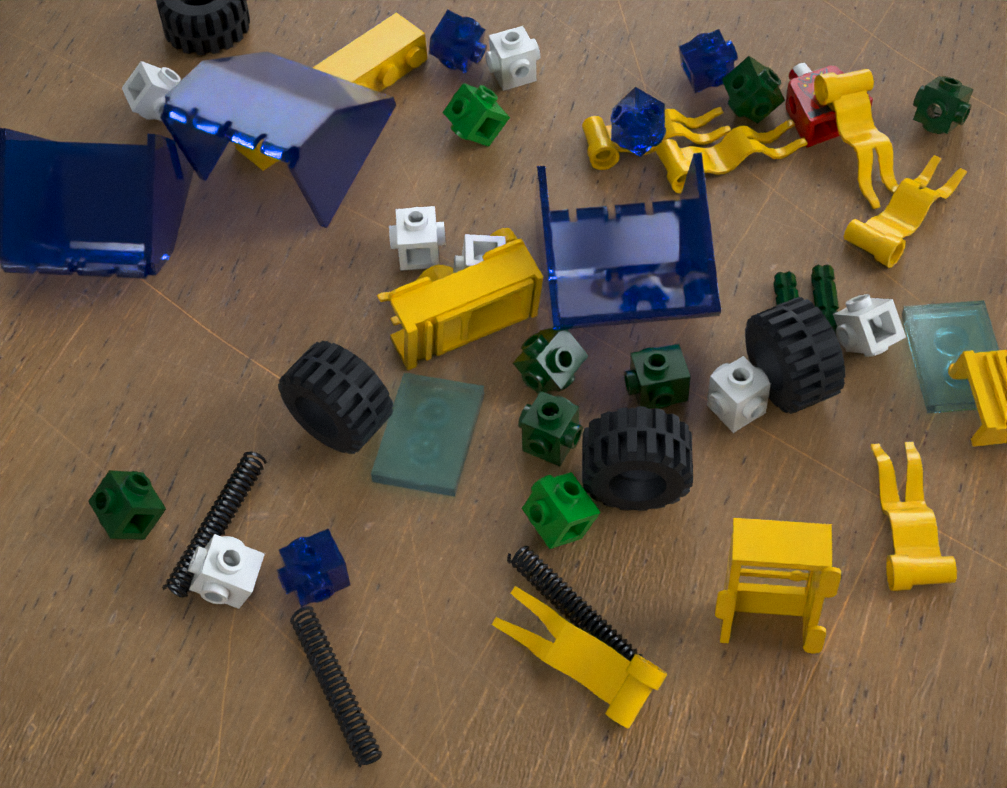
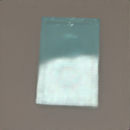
[902,300,999,413]
[371,373,485,497]

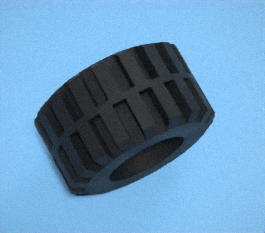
[156,0,250,55]
[745,297,845,414]
[278,341,393,454]
[582,407,693,511]

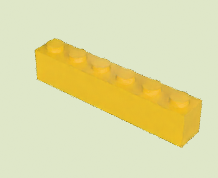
[230,12,428,171]

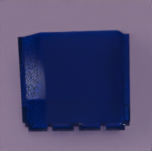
[160,51,396,228]
[0,128,197,279]
[534,152,721,330]

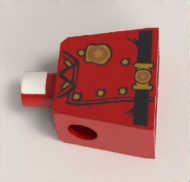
[785,63,873,148]

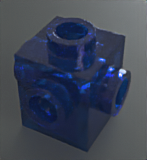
[429,9,487,73]
[678,29,738,93]
[610,87,666,157]
[276,529,351,607]

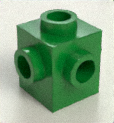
[442,83,510,147]
[521,472,601,549]

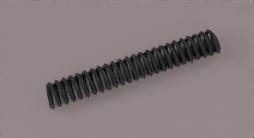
[162,451,267,598]
[507,546,643,661]
[290,606,383,767]

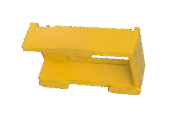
[388,239,543,371]
[948,350,1007,447]
[715,518,841,654]

